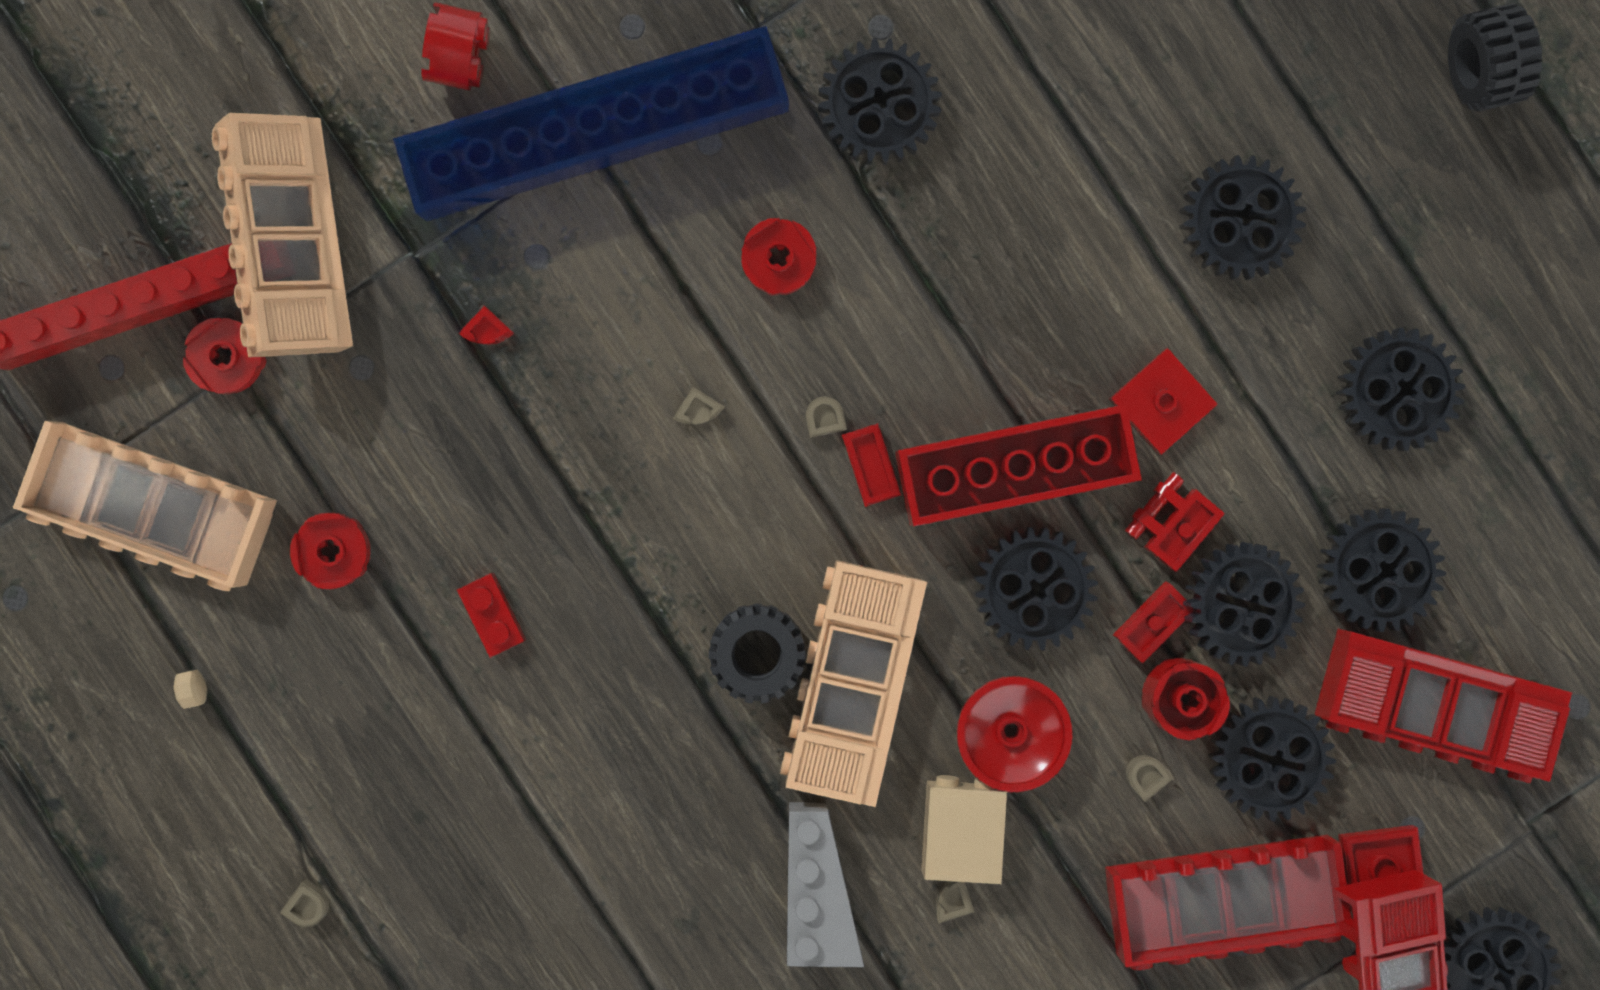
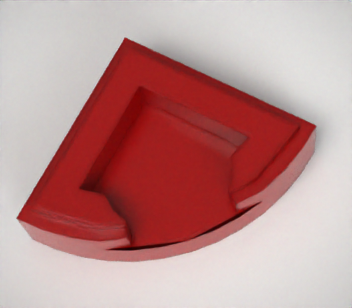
[458,306,514,345]

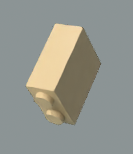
[921,775,1007,884]

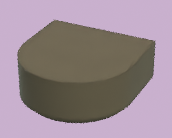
[806,396,847,438]
[1126,755,1174,802]
[280,879,329,927]

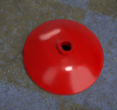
[957,676,1072,792]

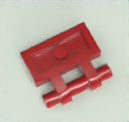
[1124,472,1225,572]

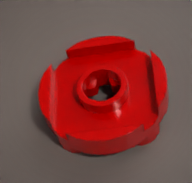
[741,218,816,296]
[183,318,267,395]
[290,513,371,589]

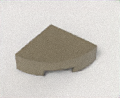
[673,387,725,425]
[935,881,974,924]

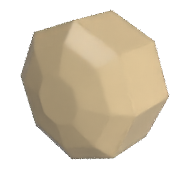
[173,670,207,709]

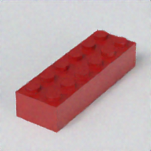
[895,404,1142,526]

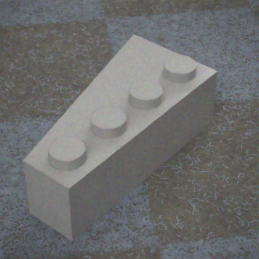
[787,802,864,967]

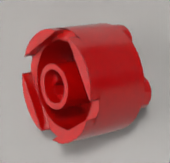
[421,2,491,91]
[1142,658,1230,741]

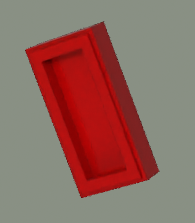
[841,423,901,507]

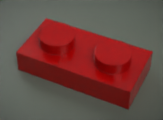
[457,572,526,658]
[1113,581,1193,664]

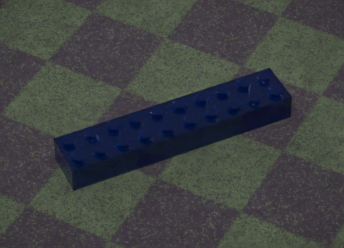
[393,26,789,222]

